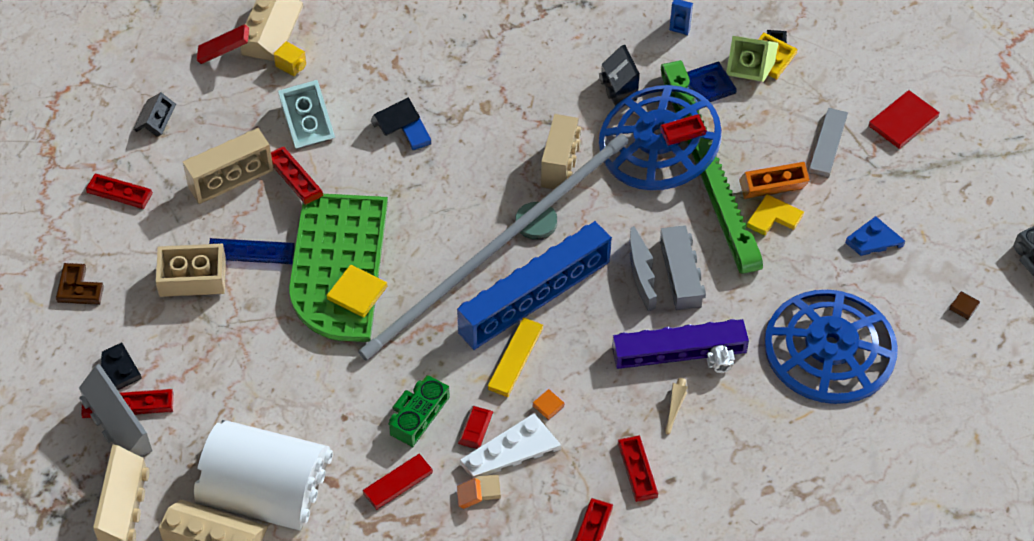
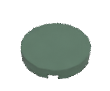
[516,202,557,239]

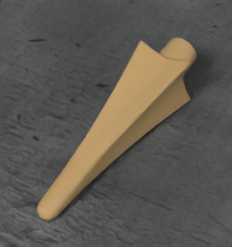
[665,378,688,435]

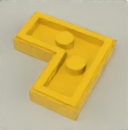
[758,32,798,80]
[747,194,804,236]

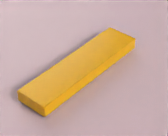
[488,317,543,397]

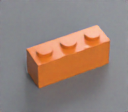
[739,162,810,199]

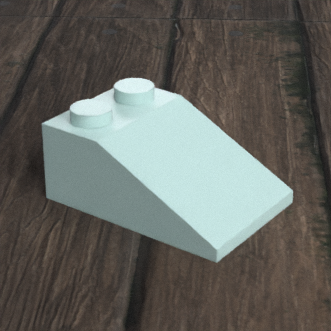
[278,80,335,149]

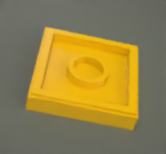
[327,265,388,318]

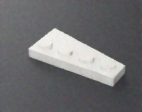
[460,413,561,479]

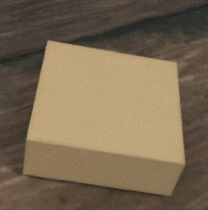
[476,475,501,500]

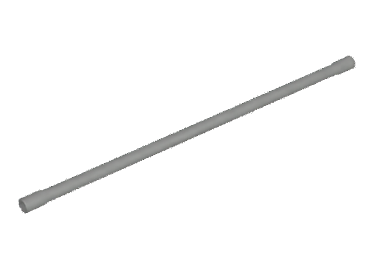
[358,133,629,361]

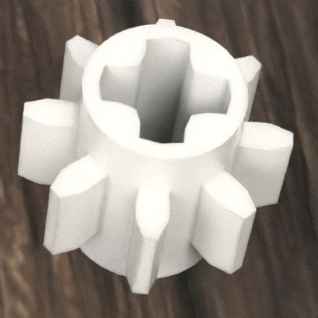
[707,345,735,373]

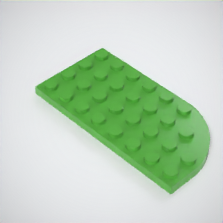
[289,194,388,342]

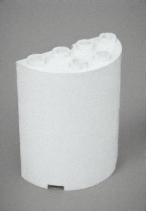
[194,420,333,531]

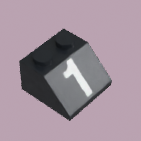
[599,45,640,106]

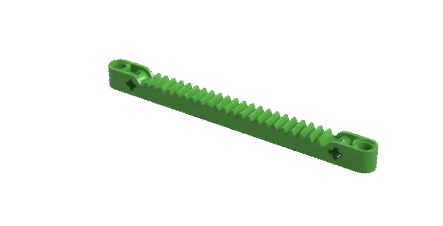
[660,60,763,274]

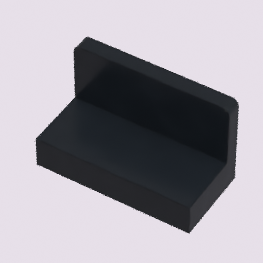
[133,92,176,137]
[371,97,420,136]

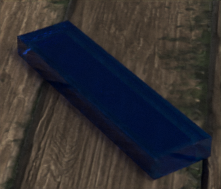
[209,238,295,265]

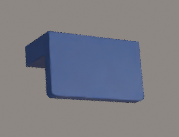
[669,0,693,35]

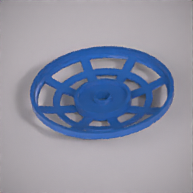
[599,85,722,191]
[764,289,898,404]

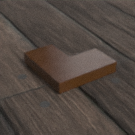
[56,263,104,305]

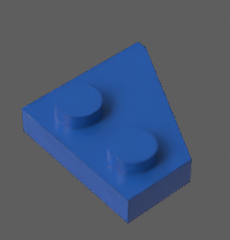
[845,216,905,256]

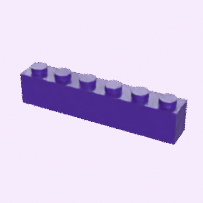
[612,319,749,369]

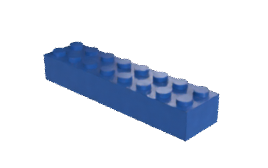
[457,221,612,350]

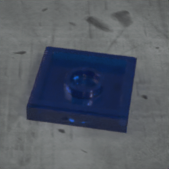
[687,61,737,102]

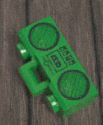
[388,375,450,448]

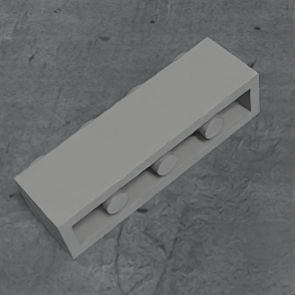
[659,225,706,310]

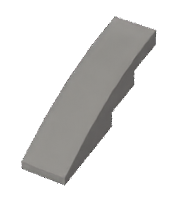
[629,226,657,311]

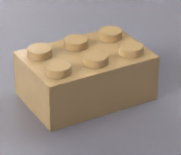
[541,114,582,189]
[156,244,226,297]

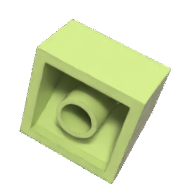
[726,36,778,82]

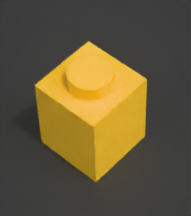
[274,41,307,77]

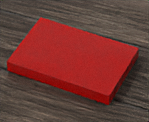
[868,90,940,149]

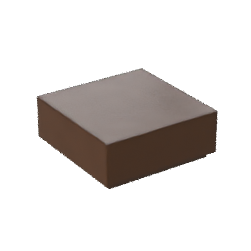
[949,291,980,320]

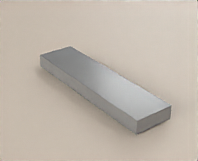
[809,108,848,178]

